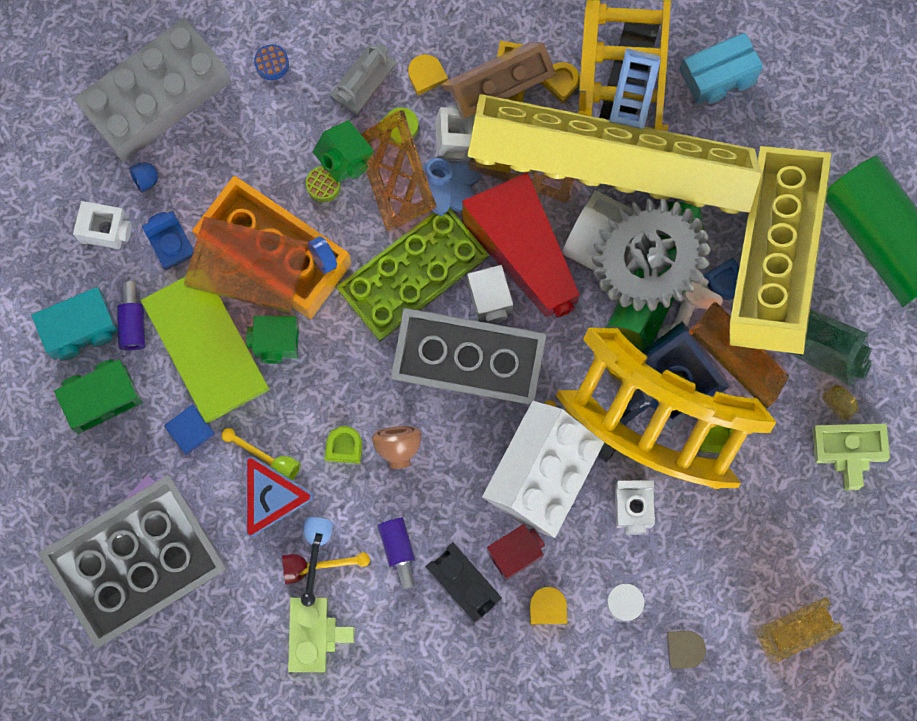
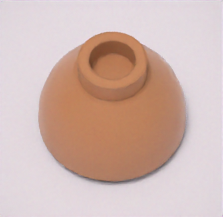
[371,426,422,469]

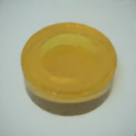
[823,385,859,421]

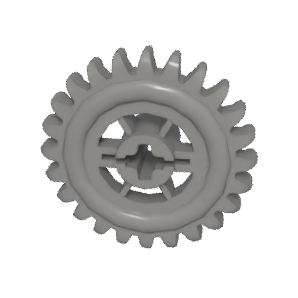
[592,199,711,311]

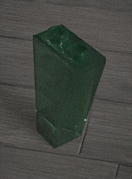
[787,309,872,388]

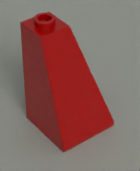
[462,173,580,318]

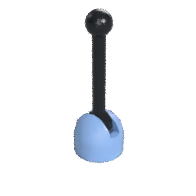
[301,517,333,607]

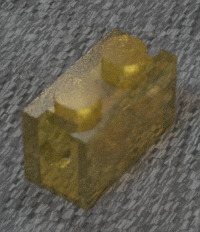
[754,596,844,664]

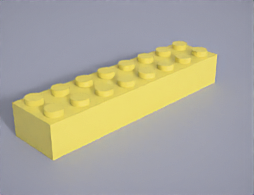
[467,94,761,214]

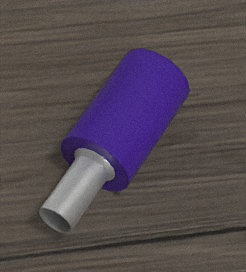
[117,281,146,351]
[377,517,415,590]

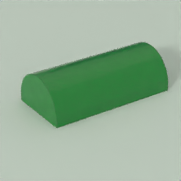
[826,155,917,307]
[605,201,704,351]

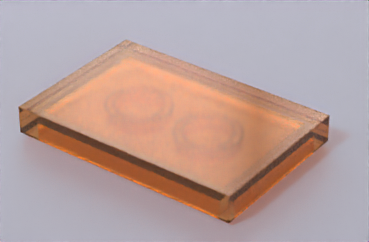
[184,217,308,313]
[689,301,789,409]

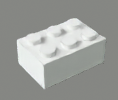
[482,401,604,538]

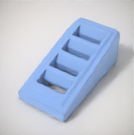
[609,49,661,129]

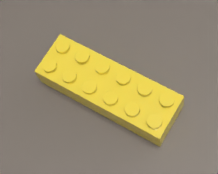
[730,146,832,354]

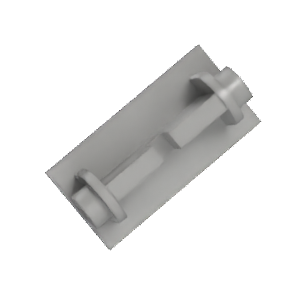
[329,42,397,115]

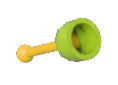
[221,428,301,481]

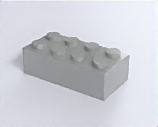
[73,17,231,163]
[391,308,547,405]

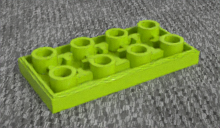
[336,208,489,342]
[141,267,270,424]

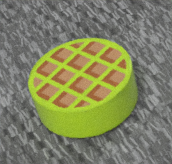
[306,166,341,202]

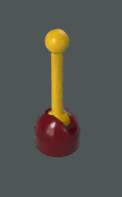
[282,552,370,584]

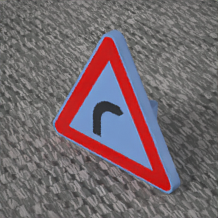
[246,457,313,537]

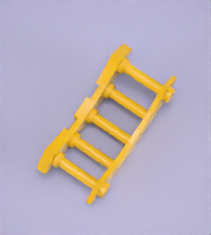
[578,0,671,131]
[556,328,776,489]

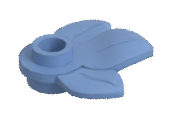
[420,158,481,216]

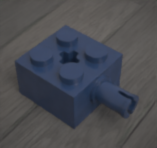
[620,321,730,430]

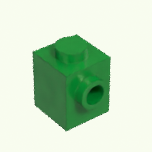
[312,120,374,183]
[246,316,299,364]

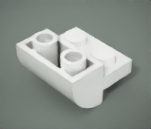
[562,190,633,270]

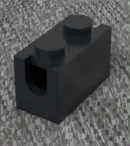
[425,542,502,625]

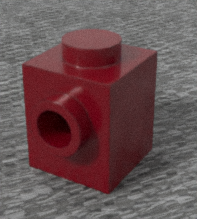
[486,524,545,582]

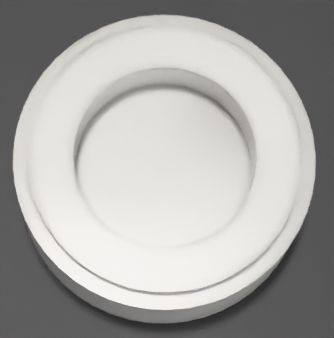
[607,584,644,621]

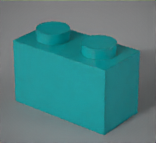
[31,287,118,361]

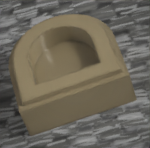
[666,631,706,669]

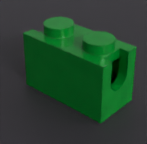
[54,359,143,434]

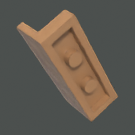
[441,42,556,118]

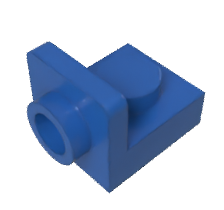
[142,211,196,271]

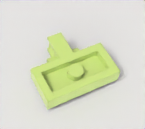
[812,423,890,490]
[288,597,355,673]

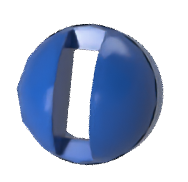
[129,162,158,193]

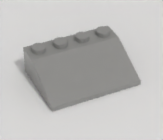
[38,474,228,649]

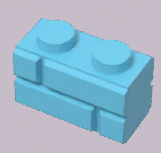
[679,33,763,104]

